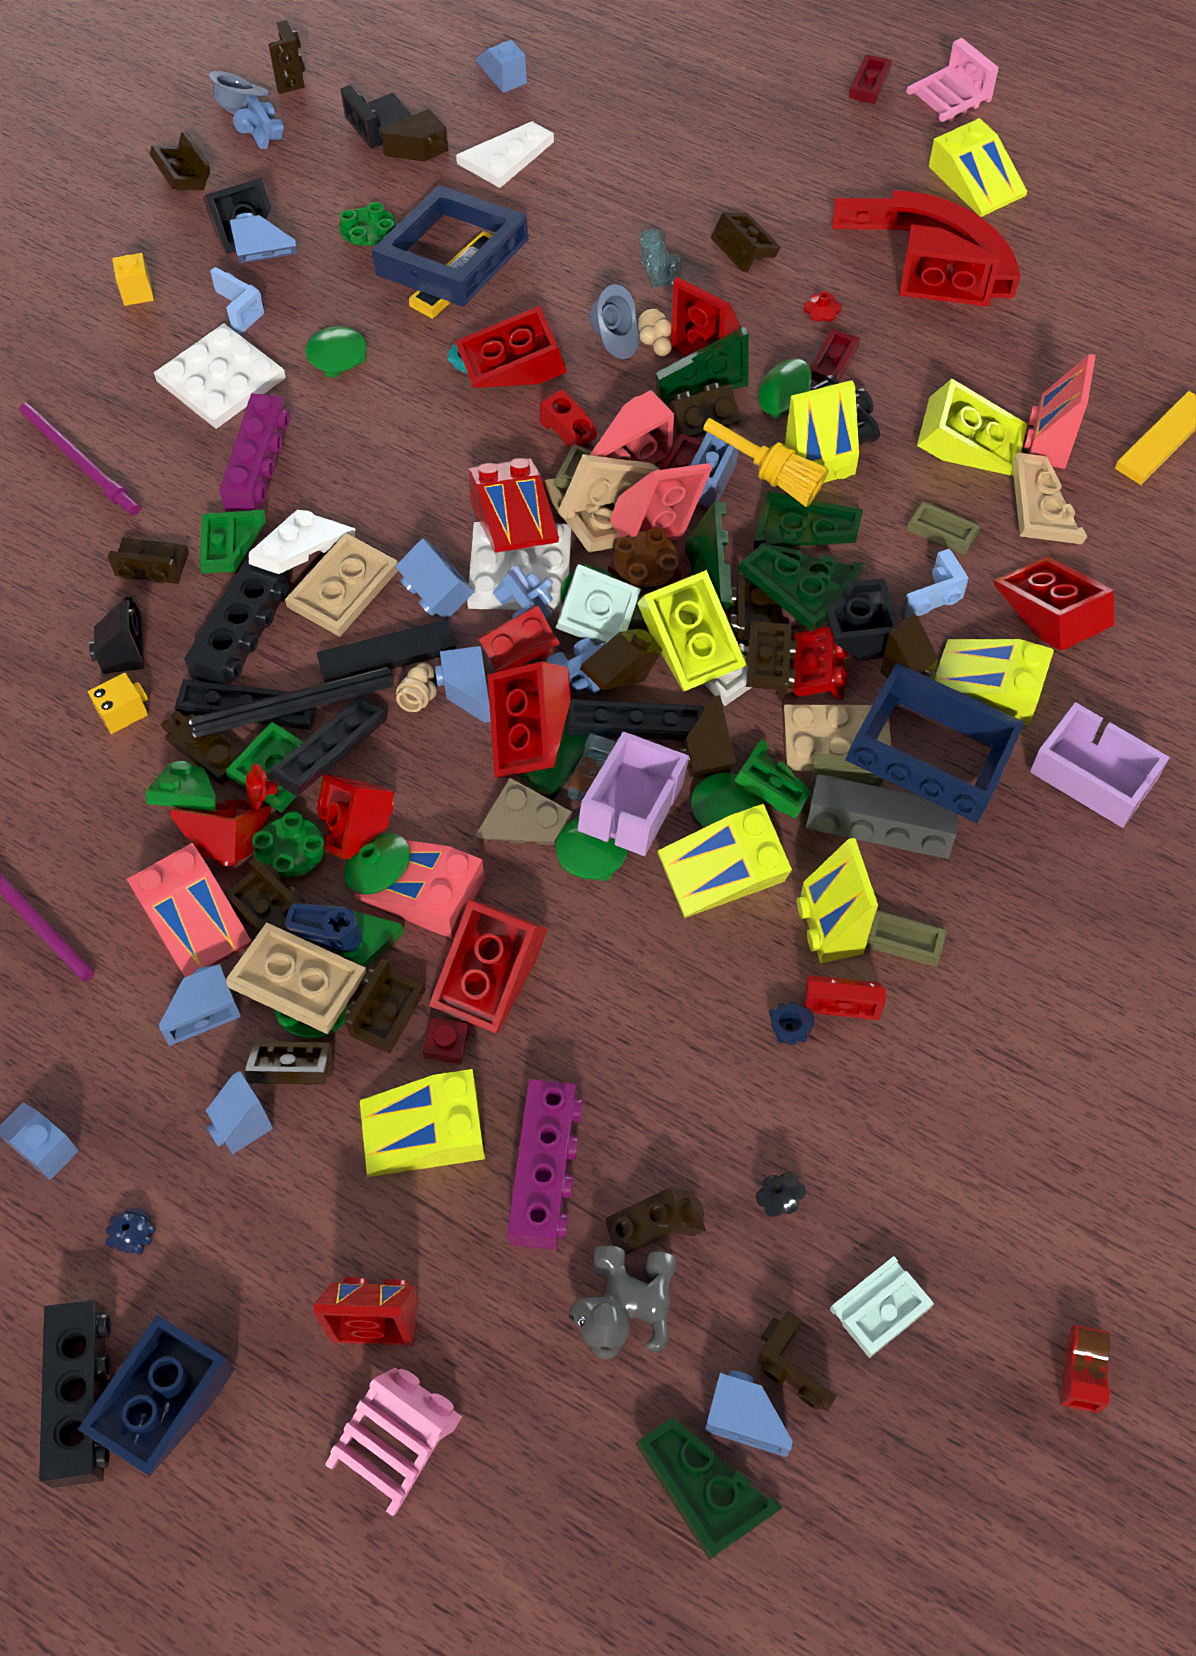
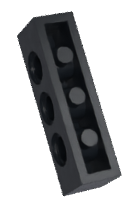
[184,556,290,685]
[39,1300,111,1488]

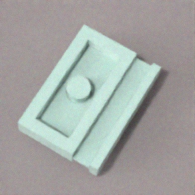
[830,1256,934,1358]

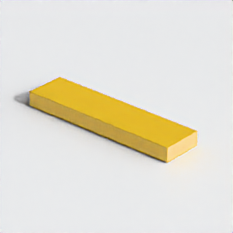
[1115,391,1196,485]

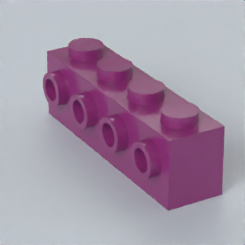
[219,393,290,512]
[507,1079,583,1250]

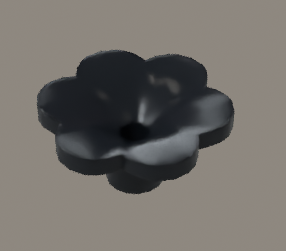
[755,1172,806,1217]

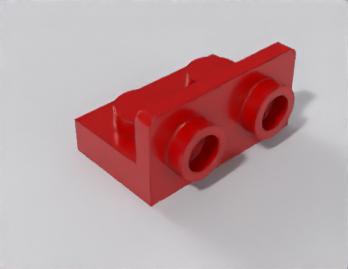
[478,605,560,672]
[793,626,849,700]
[804,975,886,1020]

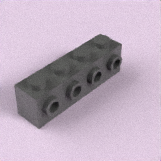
[806,774,959,859]

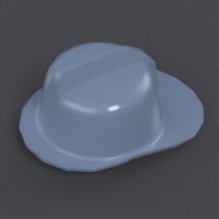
[208,71,270,114]
[589,284,639,360]

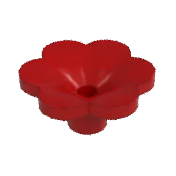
[804,291,842,322]
[246,764,277,810]

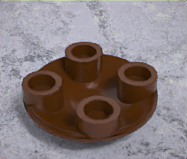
[613,528,680,587]

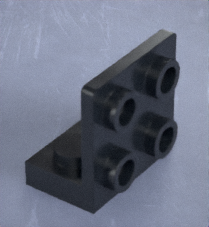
[340,85,412,149]

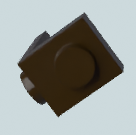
[605,1187,706,1255]
[757,1310,836,1411]

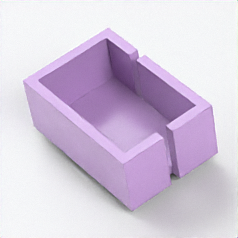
[1030,702,1170,828]
[578,732,689,856]

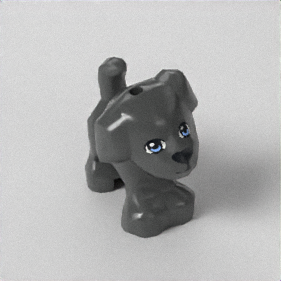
[569,1246,677,1359]

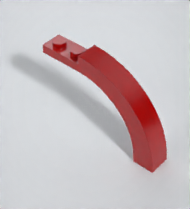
[831,190,1021,298]

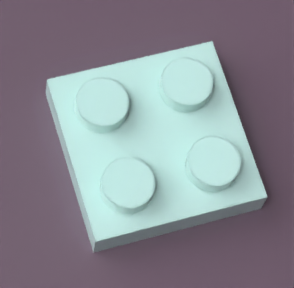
[555,564,641,645]

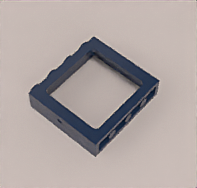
[371,185,529,307]
[845,663,1025,823]

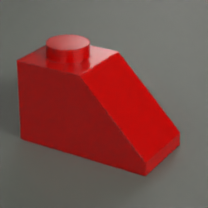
[317,773,394,859]
[170,799,271,866]

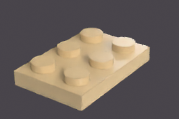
[285,533,399,637]
[783,705,892,771]
[226,922,366,1034]

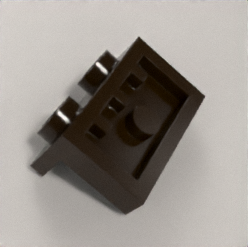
[711,212,781,272]
[108,537,189,584]
[730,574,777,647]
[746,621,797,700]
[245,1041,334,1085]

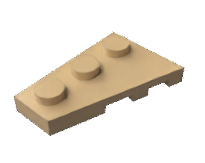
[1012,452,1087,544]
[557,454,660,519]
[543,478,621,553]

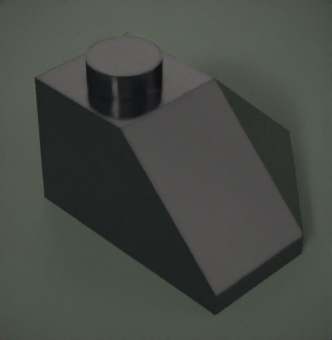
[203,178,272,254]
[826,578,899,660]
[89,595,144,674]

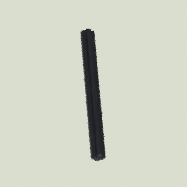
[189,667,394,738]

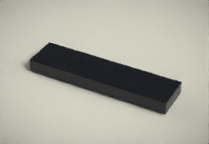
[316,619,456,683]
[174,679,317,730]
[269,695,387,797]
[566,699,704,740]

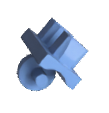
[233,95,284,149]
[493,564,553,620]
[547,637,605,695]

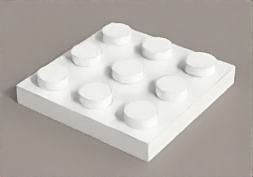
[154,323,286,429]
[467,522,571,611]

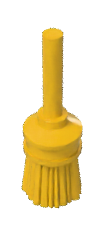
[703,418,829,507]

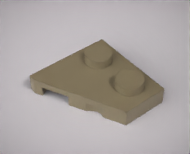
[475,778,572,845]

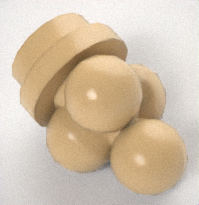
[638,309,672,356]
[396,663,437,712]

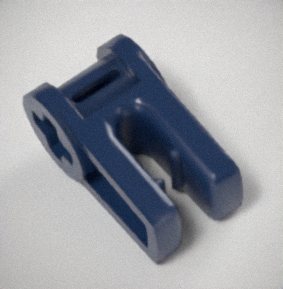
[285,903,363,953]

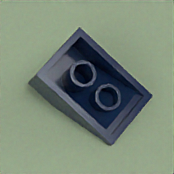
[78,1315,235,1476]

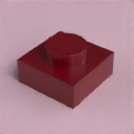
[422,1017,469,1064]

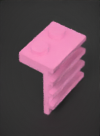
[906,38,999,122]
[325,1367,462,1516]

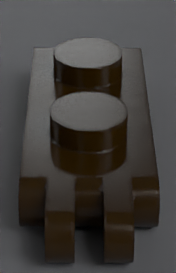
[161,710,242,785]

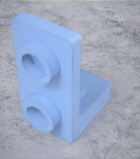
[210,267,264,335]
[901,548,969,618]

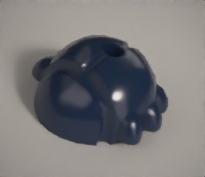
[769,1001,814,1046]
[105,1208,156,1255]

